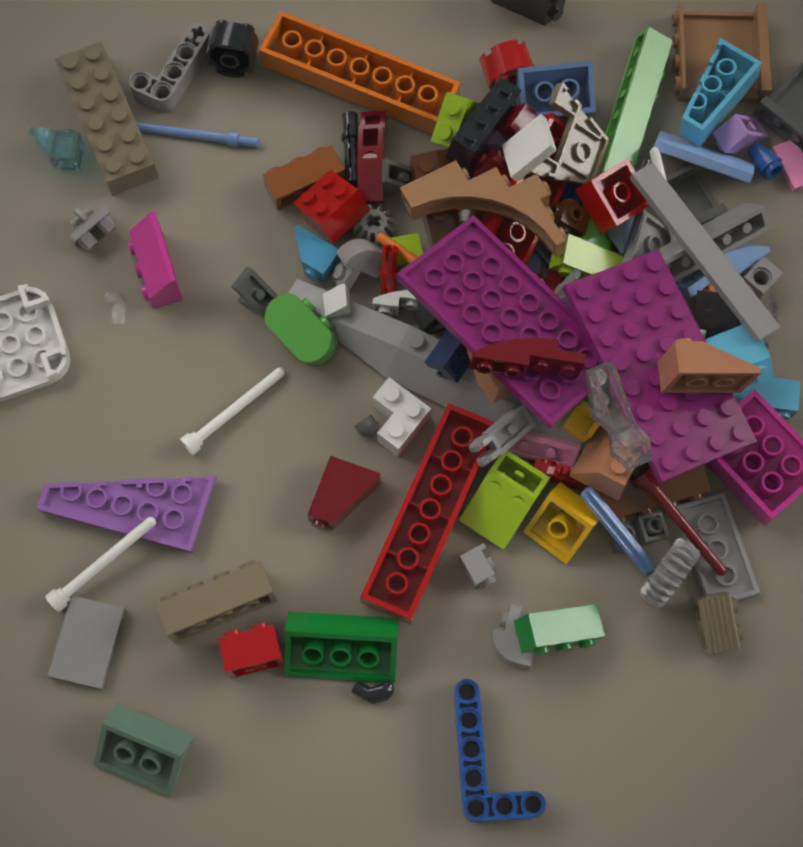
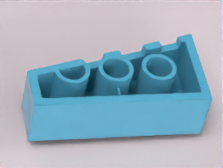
[679,38,762,147]

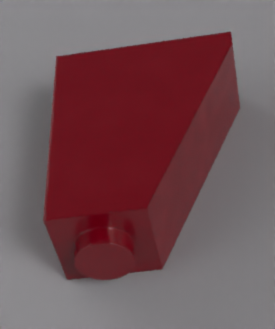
[307,456,381,531]

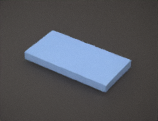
[654,131,755,183]

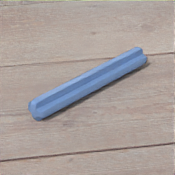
[581,487,655,575]

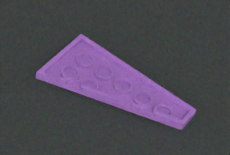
[36,475,217,553]

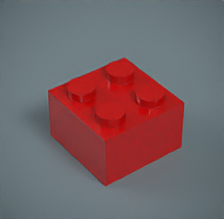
[575,158,650,234]
[294,170,371,244]
[218,622,284,679]

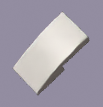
[373,290,422,317]

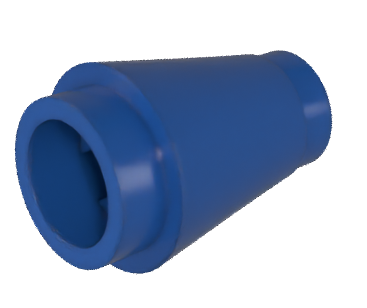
[748,142,784,179]

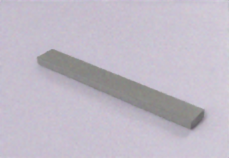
[630,163,780,343]

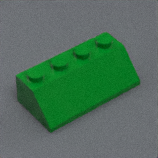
[284,611,399,683]

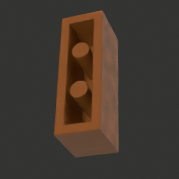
[263,145,345,210]

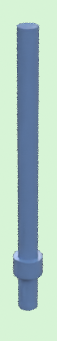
[136,122,259,148]

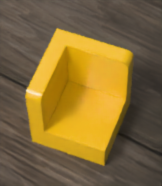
[561,401,605,443]

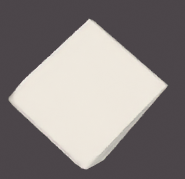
[323,284,351,318]

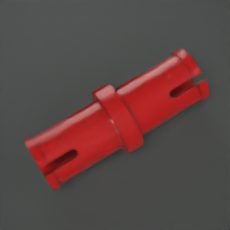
[379,244,400,295]

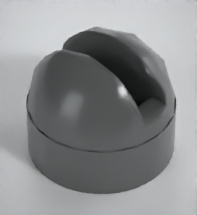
[354,415,378,437]

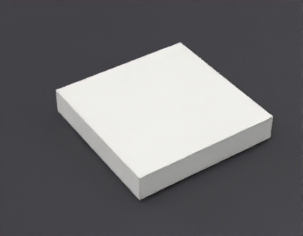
[502,114,556,182]

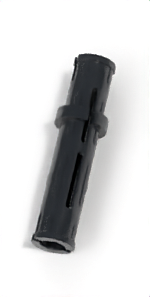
[341,111,358,187]

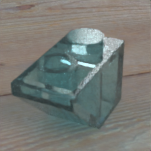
[29,127,84,171]

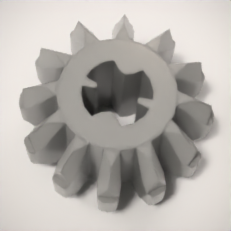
[353,204,395,245]

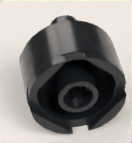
[205,19,259,78]

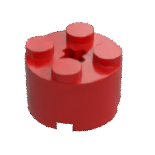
[479,40,534,90]

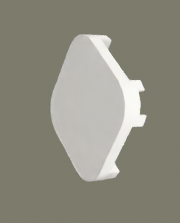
[0,284,70,402]

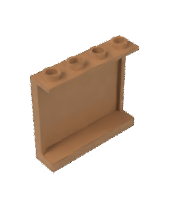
[671,2,772,103]

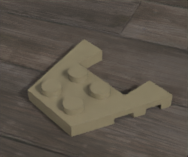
[528,82,611,186]

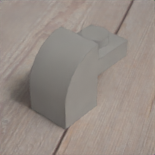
[331,239,382,290]
[491,604,533,670]

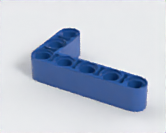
[453,679,546,822]

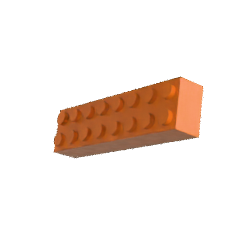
[259,11,461,135]

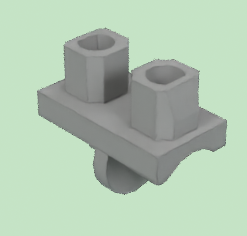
[69,206,116,252]

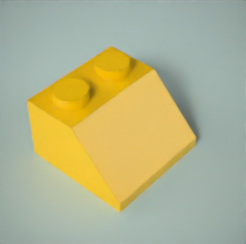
[523,482,599,564]

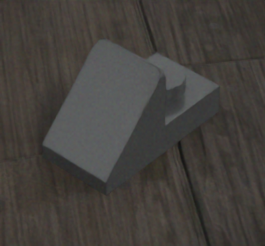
[382,158,413,197]
[231,267,278,319]

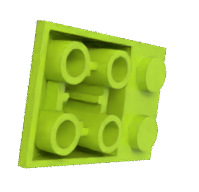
[459,450,550,551]

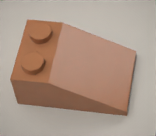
[657,338,761,393]

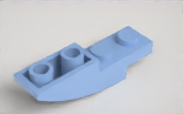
[676,243,770,297]

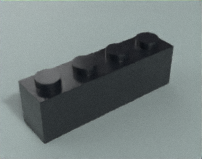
[445,77,522,170]

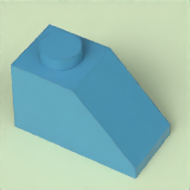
[294,225,341,284]

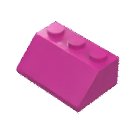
[127,211,183,309]

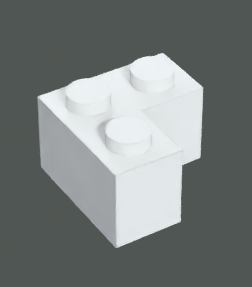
[373,377,431,457]

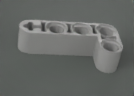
[129,23,210,113]

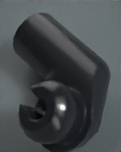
[351,680,394,704]

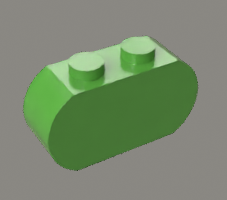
[265,294,337,366]

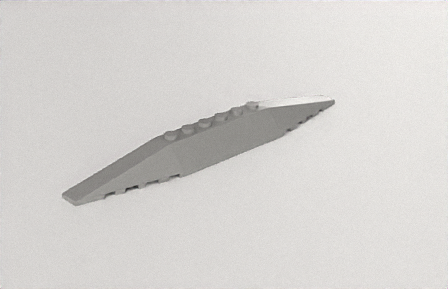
[288,279,650,478]

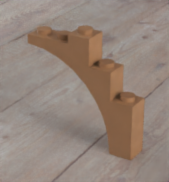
[400,161,568,257]

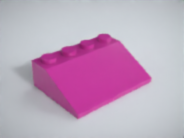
[706,389,803,526]

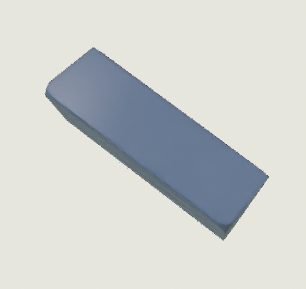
[607,210,643,254]

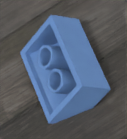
[516,61,596,116]

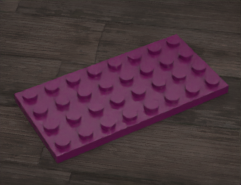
[396,215,607,429]
[562,249,757,484]

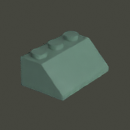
[93,703,195,797]

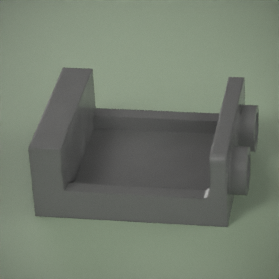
[665,163,729,225]

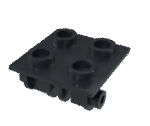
[694,290,742,339]

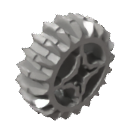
[640,538,700,608]

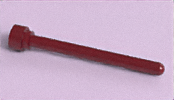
[633,467,727,576]

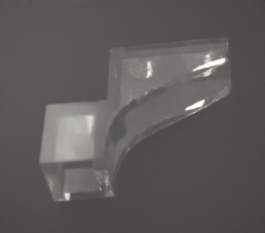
[586,361,652,470]

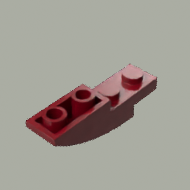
[357,111,387,204]
[469,338,586,378]

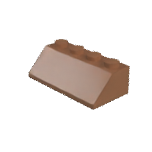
[569,395,644,501]

